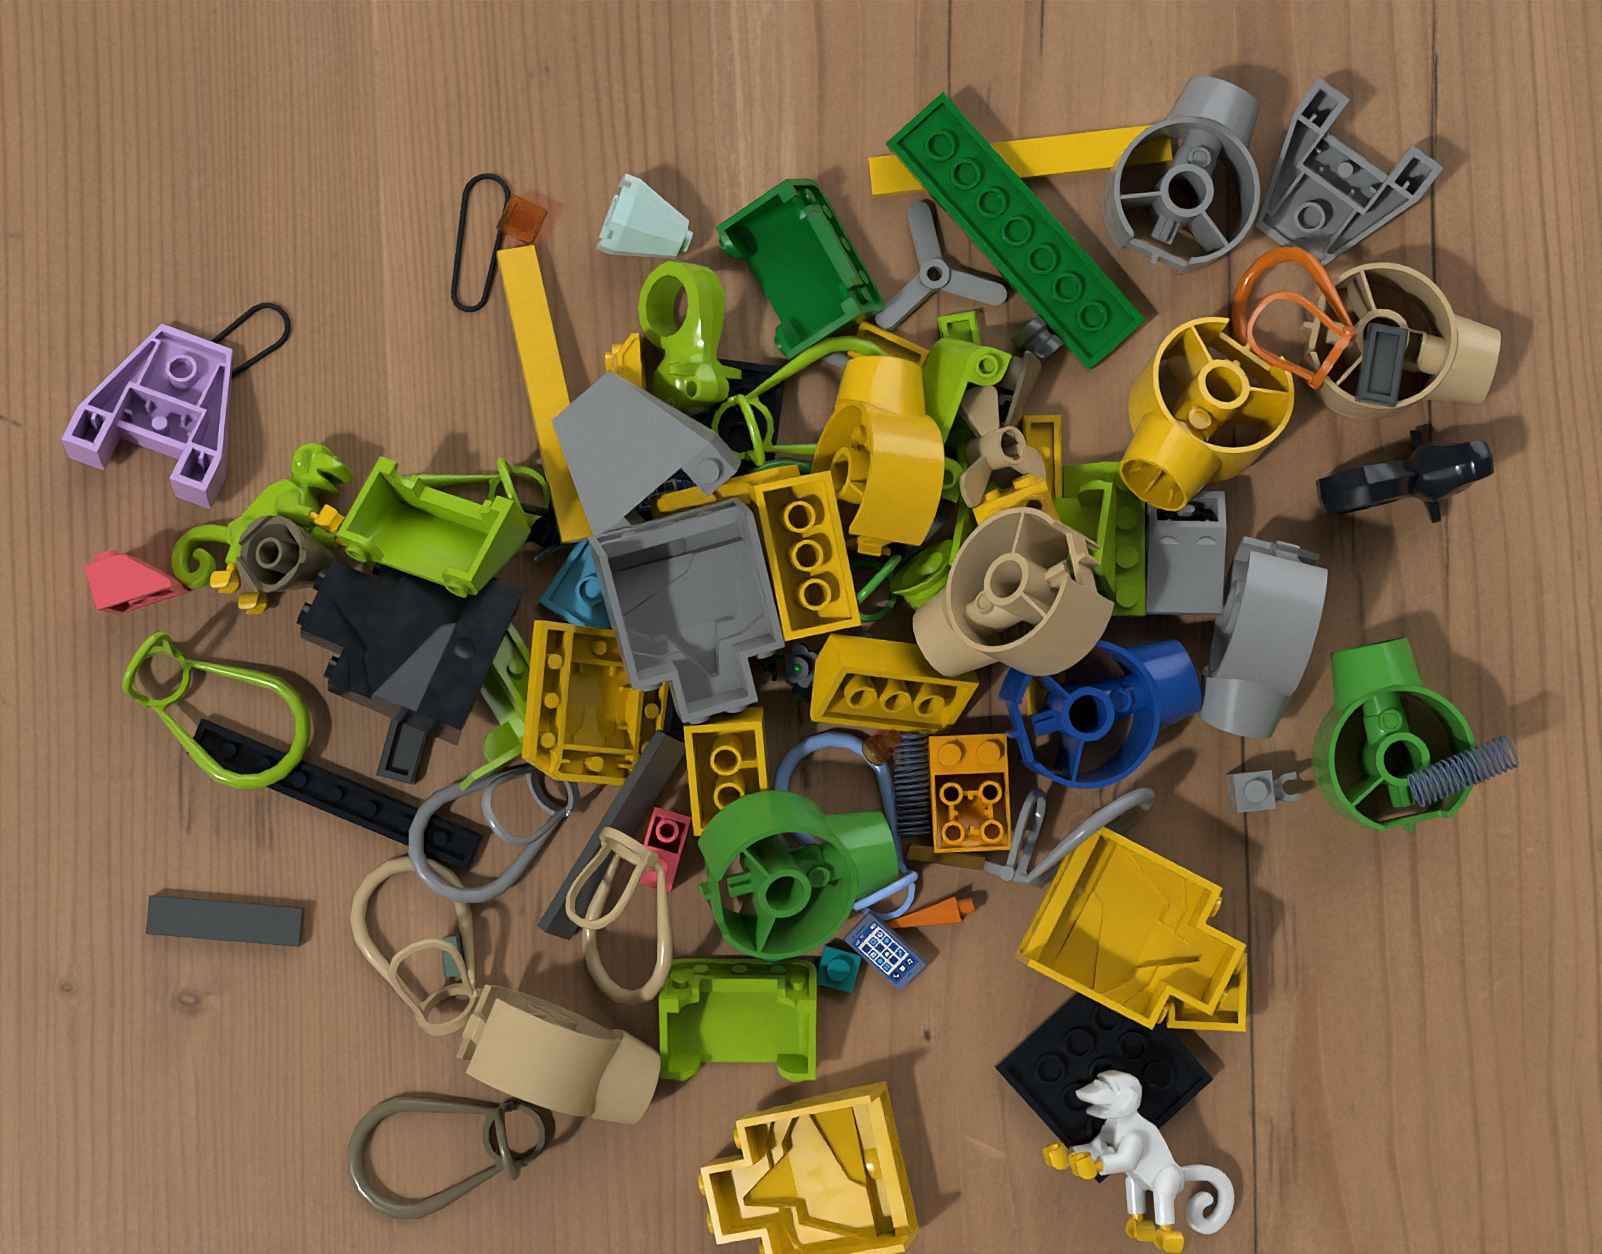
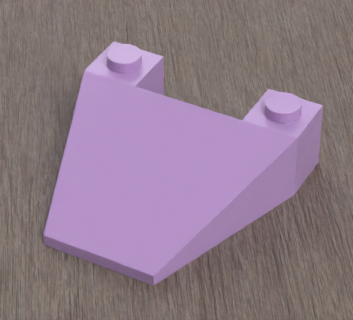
[61,324,233,509]

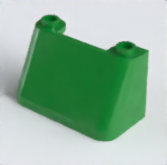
[715,178,885,360]

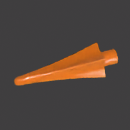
[884,895,976,929]

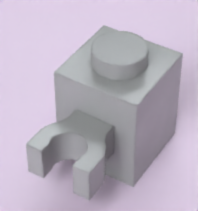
[1225,770,1300,813]

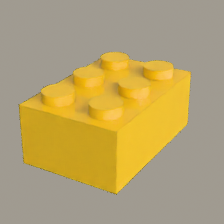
[683,706,771,836]

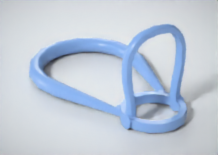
[774,731,918,920]

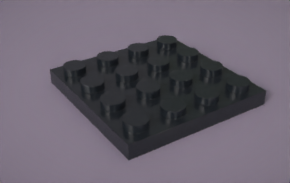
[994,991,1213,1184]

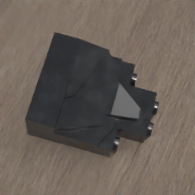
[296,560,523,746]

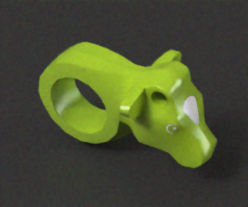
[638,261,741,419]

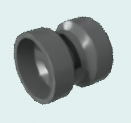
[1011,315,1065,365]

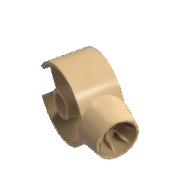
[1298,262,1501,420]
[913,507,1114,677]
[455,984,661,1125]

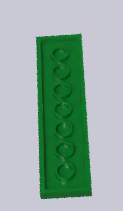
[886,92,1146,372]

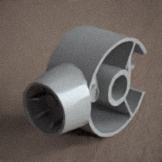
[1101,75,1260,276]
[1198,536,1328,739]

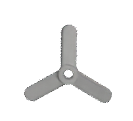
[875,201,1007,331]

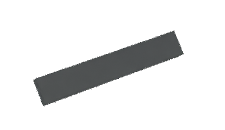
[537,729,686,940]

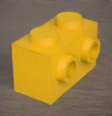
[972,473,1061,526]

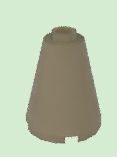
[236,515,337,593]

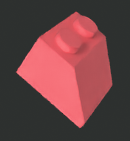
[83,550,191,615]

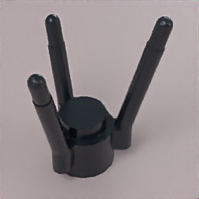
[520,503,568,562]

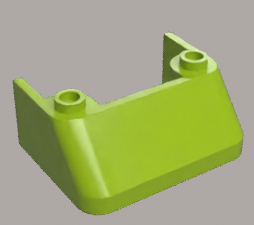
[459,622,531,791]

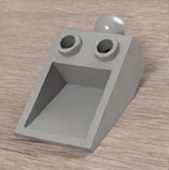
[1145,491,1227,615]

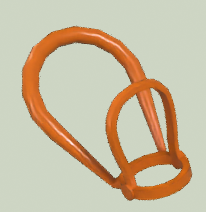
[1231,247,1357,391]

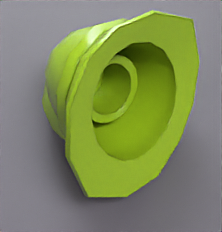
[889,539,953,611]

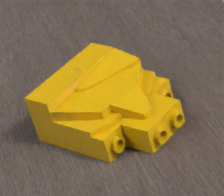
[1013,820,1246,1030]
[698,1081,920,1254]

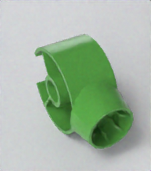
[1312,637,1477,833]
[698,790,899,959]

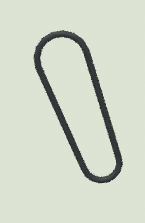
[451,174,511,312]
[211,303,290,377]

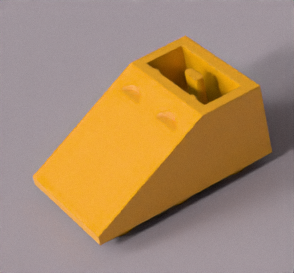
[927,733,1012,853]

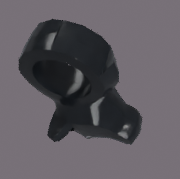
[1316,429,1494,523]

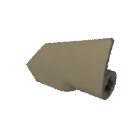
[997,351,1042,429]

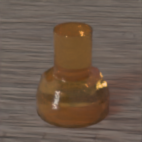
[862,729,901,766]

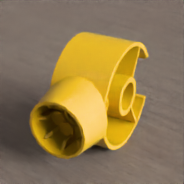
[1119,317,1295,511]
[810,356,944,556]

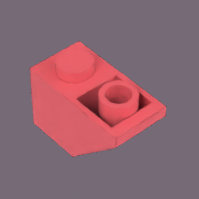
[639,807,692,892]

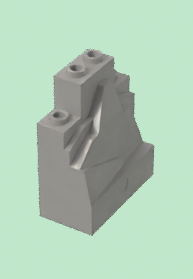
[587,497,785,724]

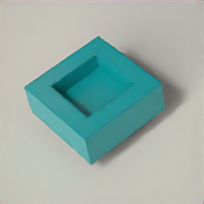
[817,945,862,993]

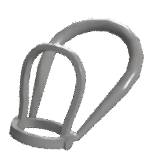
[408,763,580,903]
[983,788,1155,889]

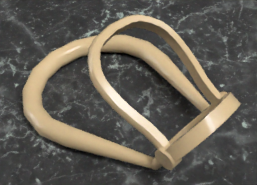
[565,827,673,1006]
[350,856,480,1036]

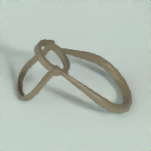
[347,1097,546,1219]

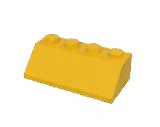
[747,470,861,641]
[810,633,980,736]

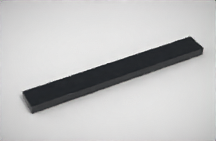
[186,718,484,871]

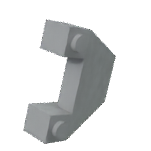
[1256,77,1443,266]
[552,370,742,537]

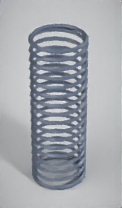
[892,733,931,836]
[1407,735,1519,807]

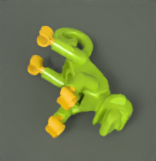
[171,443,355,615]

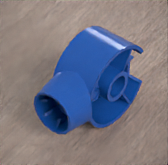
[999,639,1202,789]

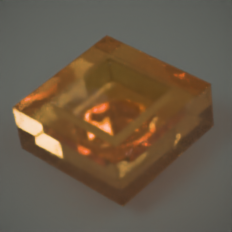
[496,194,548,245]

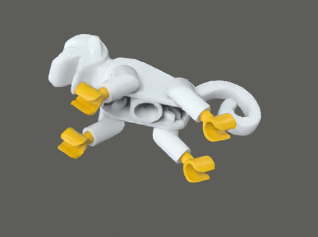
[1042,1070,1235,1254]

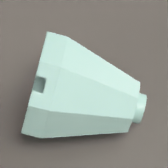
[596,174,693,258]

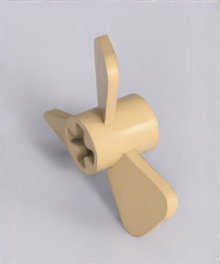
[958,386,1046,508]

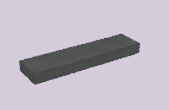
[146,895,305,947]

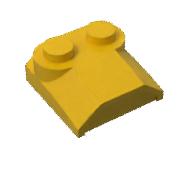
[605,333,647,391]
[1167,952,1248,1032]

